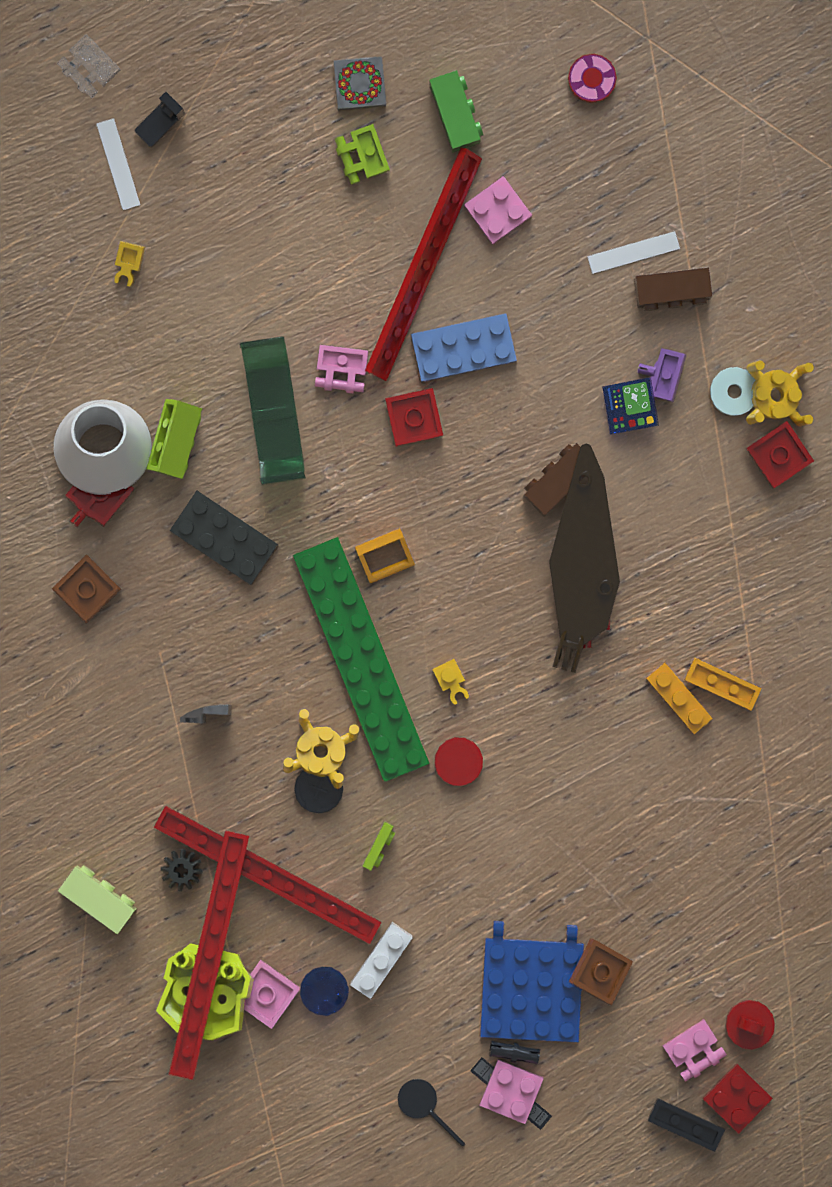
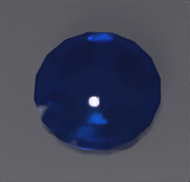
[300,966,349,1016]

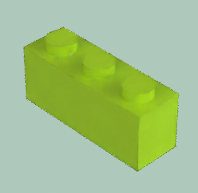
[146,399,202,479]

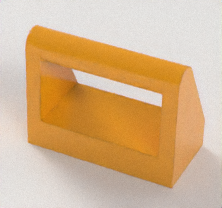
[355,528,415,584]

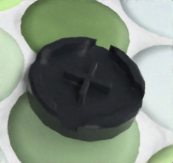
[294,770,343,814]

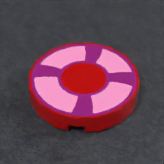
[568,54,617,103]

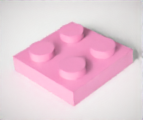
[464,176,532,245]
[244,960,300,1029]
[479,1059,544,1124]

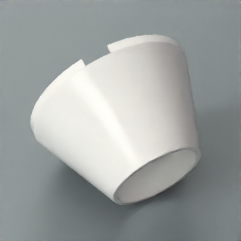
[54,400,152,495]

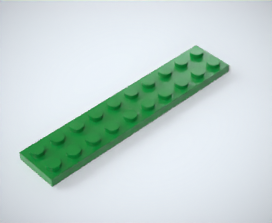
[293,537,430,782]

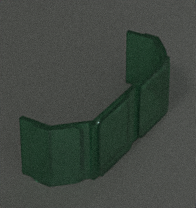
[240,336,306,486]

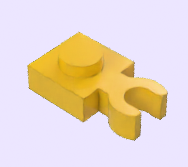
[114,241,145,287]
[432,659,469,705]

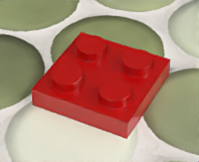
[385,388,443,447]
[746,421,814,489]
[703,1063,773,1134]

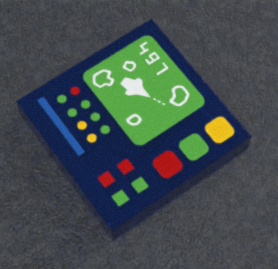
[602,377,659,435]

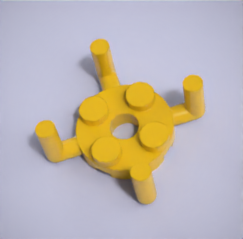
[746,360,814,427]
[283,709,359,789]

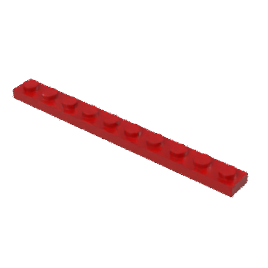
[365,147,482,381]
[154,806,382,944]
[169,830,249,1080]

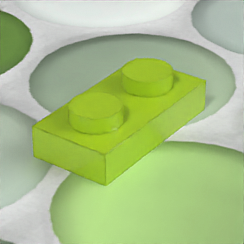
[363,822,395,870]

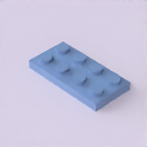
[411,313,517,383]

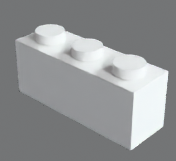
[350,922,413,999]

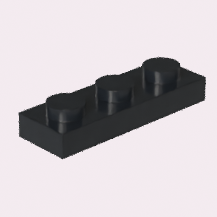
[647,1097,725,1152]

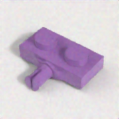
[638,348,686,402]

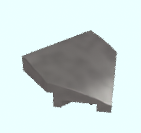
[180,705,231,724]

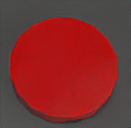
[434,737,483,786]

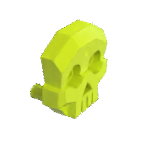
[156,943,254,1040]

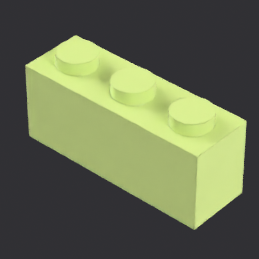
[58,865,137,934]

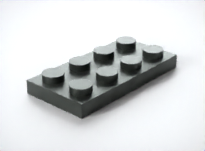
[170,490,278,585]

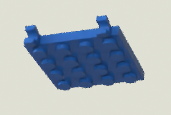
[480,921,584,1042]

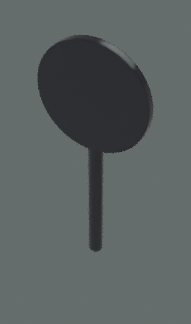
[398,1079,465,1147]

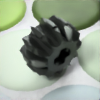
[161,849,203,891]

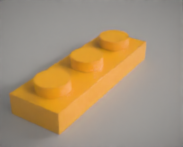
[684,658,762,711]
[646,663,713,734]

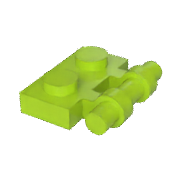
[335,124,390,185]

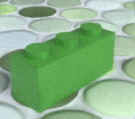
[429,70,483,153]

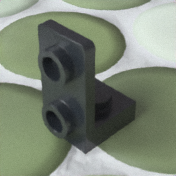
[134,92,185,147]

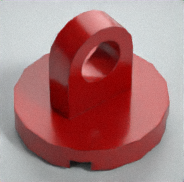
[725,1000,775,1050]

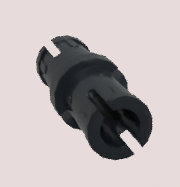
[489,1041,540,1065]

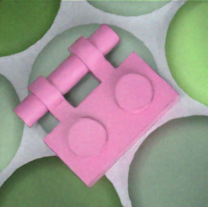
[315,345,368,394]
[662,1019,727,1082]

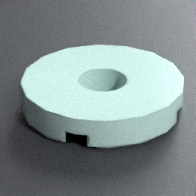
[710,367,755,416]

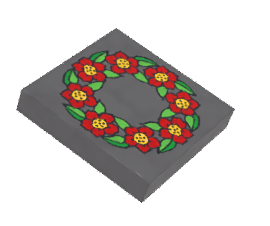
[334,56,386,110]

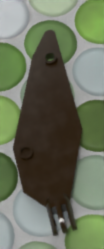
[549,444,620,673]

